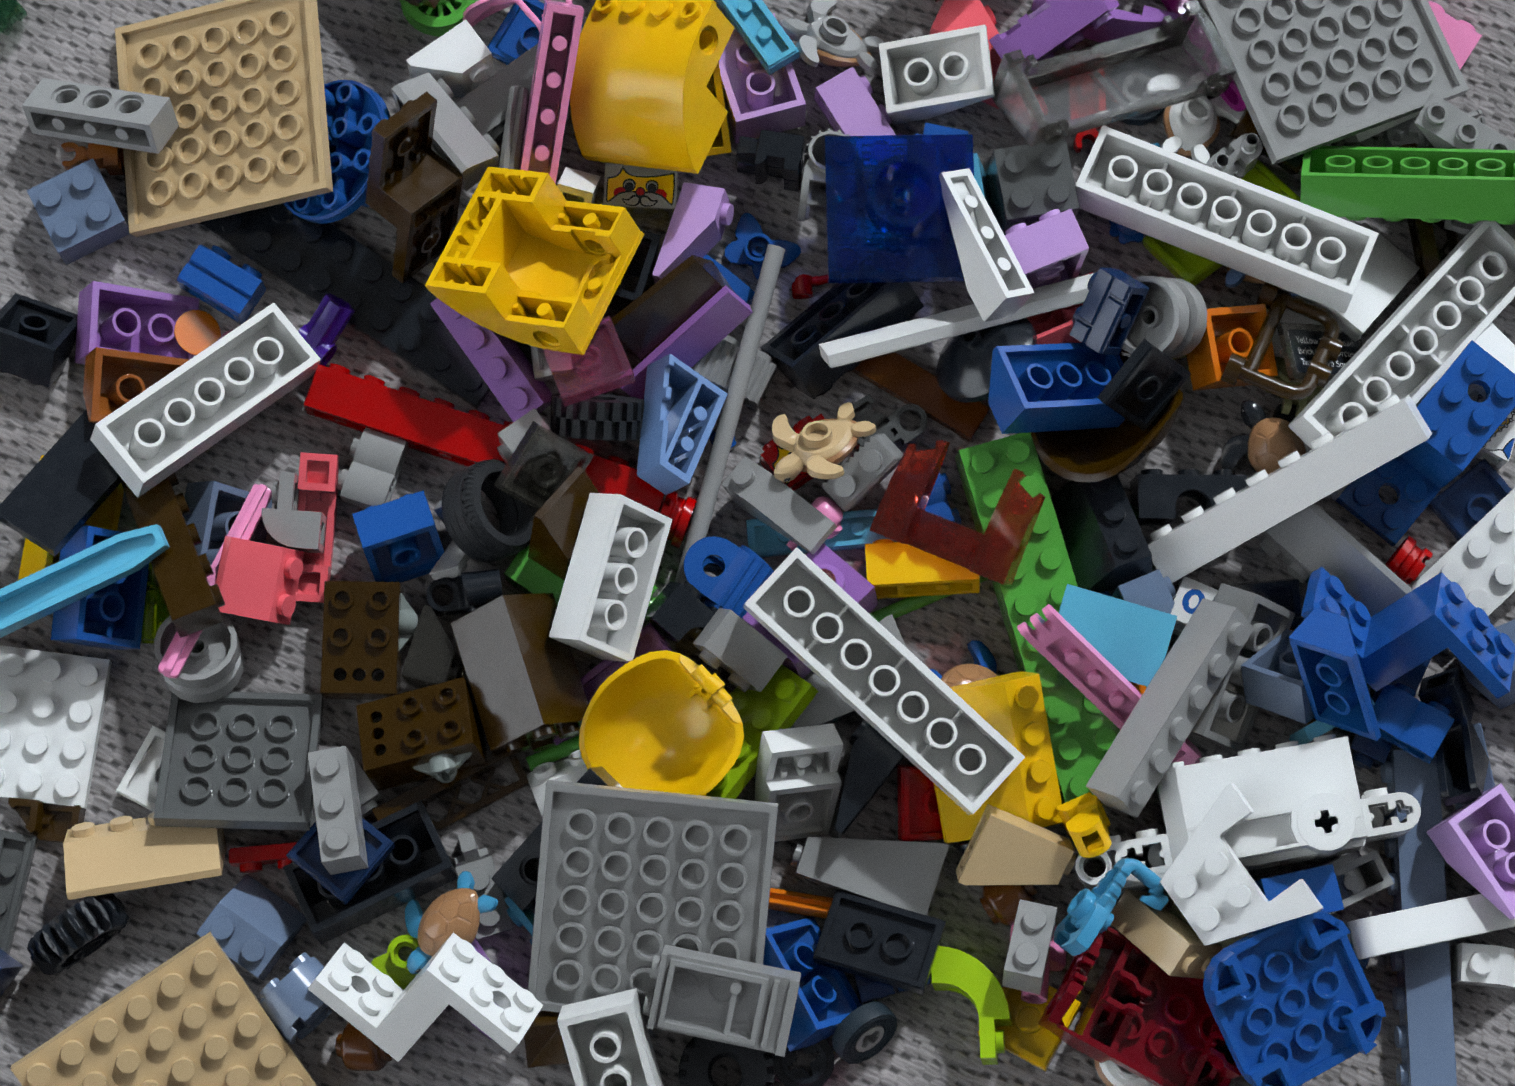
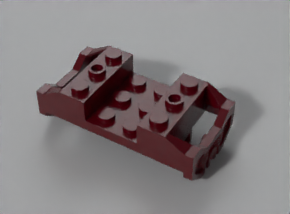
[1038,927,1241,1086]

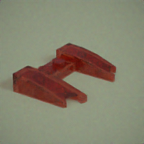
[870,440,1045,585]

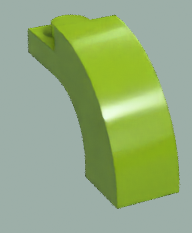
[931,946,1012,1065]

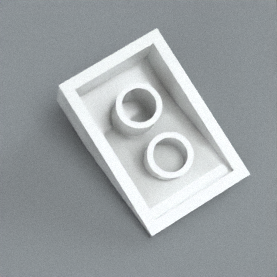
[879,25,995,124]

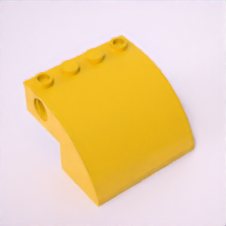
[570,0,734,174]
[425,166,644,355]

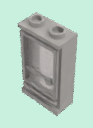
[642,944,801,1057]

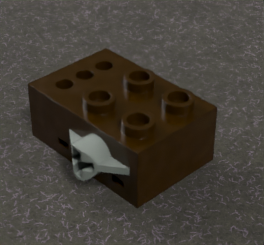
[320,581,420,700]
[356,677,486,791]

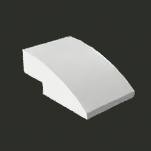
[1303,222,1420,342]
[755,723,844,842]

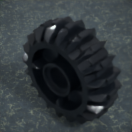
[27,893,129,975]

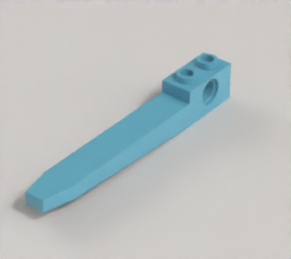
[0,524,170,638]

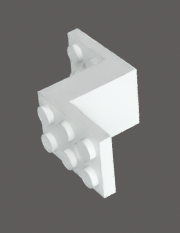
[308,932,543,1062]

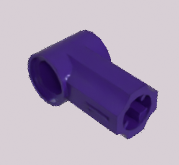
[298,293,355,366]

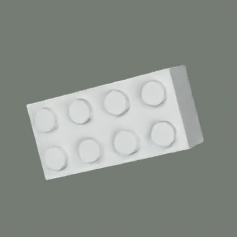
[549,493,672,662]
[557,988,664,1086]

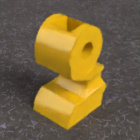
[1055,792,1112,858]

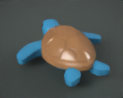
[405,871,498,974]

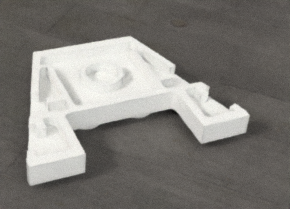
[1160,783,1324,946]

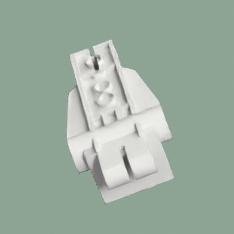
[1075,734,1421,894]

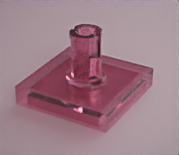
[541,316,636,407]

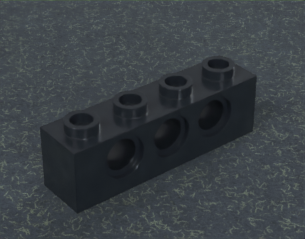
[491,766,623,911]

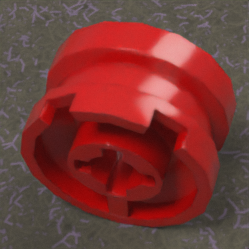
[660,491,697,548]
[1385,536,1433,586]

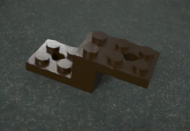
[365,91,463,284]

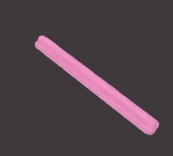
[158,484,272,678]

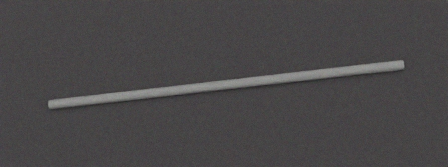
[662,244,785,651]

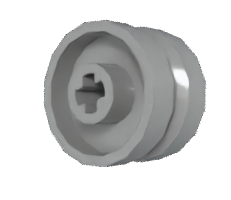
[1122,276,1207,358]
[154,613,244,703]

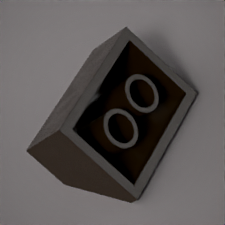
[606,255,736,361]

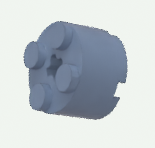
[260,952,333,1045]

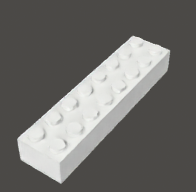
[1075,125,1379,313]
[1288,221,1515,449]
[743,547,1025,815]

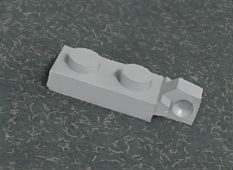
[454,831,514,941]

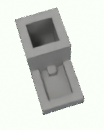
[261,472,327,554]

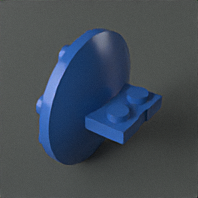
[283,80,390,224]

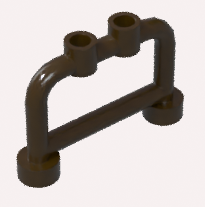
[1221,282,1344,400]

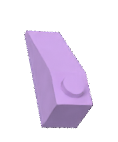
[652,182,734,284]

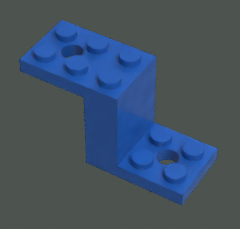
[1336,340,1515,547]
[1301,566,1515,699]

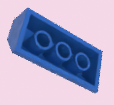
[988,343,1126,434]

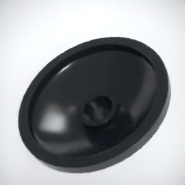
[936,318,1037,403]

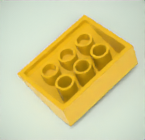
[934,671,1062,843]

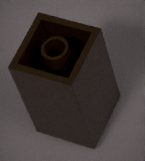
[451,593,589,754]

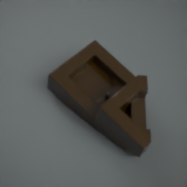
[8,797,86,843]

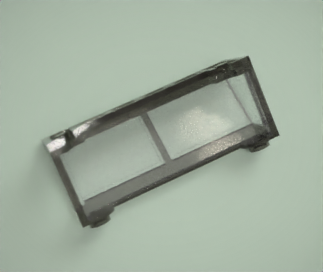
[992,0,1237,147]

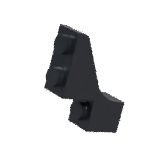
[1418,667,1489,806]

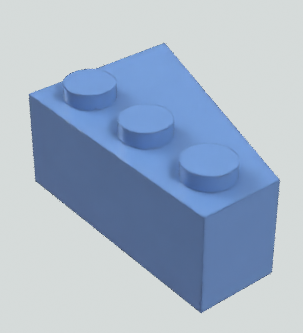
[636,353,728,495]

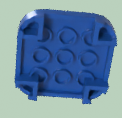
[1203,911,1386,1086]

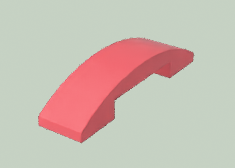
[295,452,339,603]

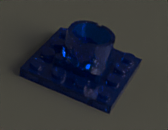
[825,134,974,283]

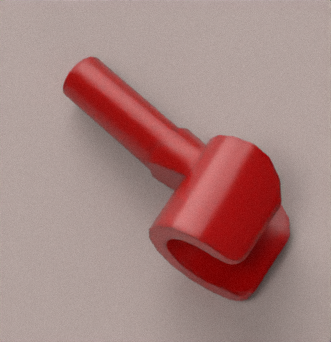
[792,271,842,299]

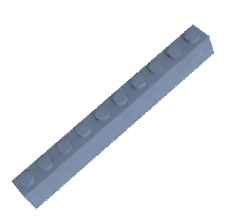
[1380,750,1457,1086]

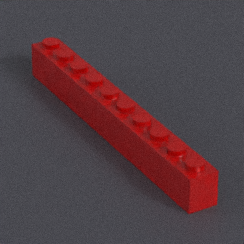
[303,363,667,513]

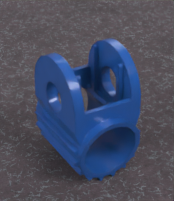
[684,536,774,618]

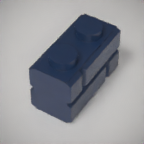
[1070,267,1149,355]

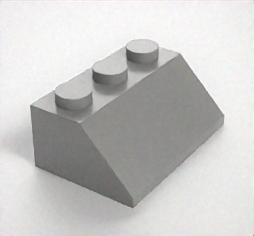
[391,72,500,192]

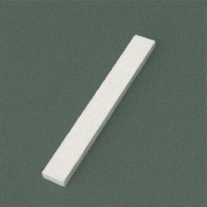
[819,273,1094,368]

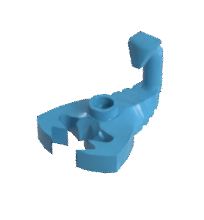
[1054,858,1169,956]

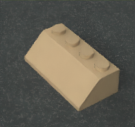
[63,812,227,900]

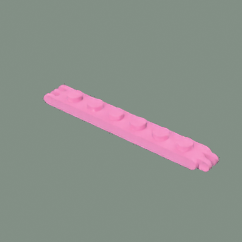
[1017,604,1202,765]

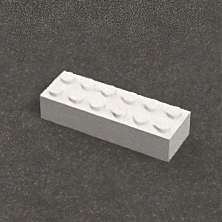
[90,303,321,498]

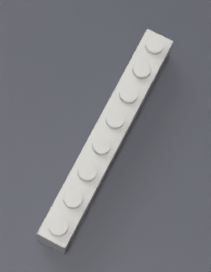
[1148,394,1432,583]

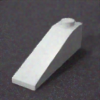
[938,168,1034,322]

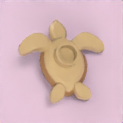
[772,402,876,482]

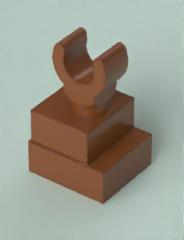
[61,142,125,175]

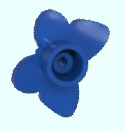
[725,213,801,280]

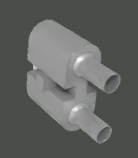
[1206,133,1263,179]

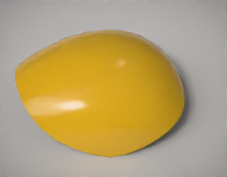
[579,650,744,796]

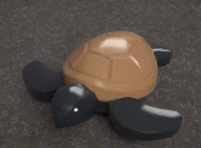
[1220,400,1306,474]

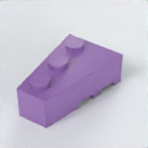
[989,0,1120,76]

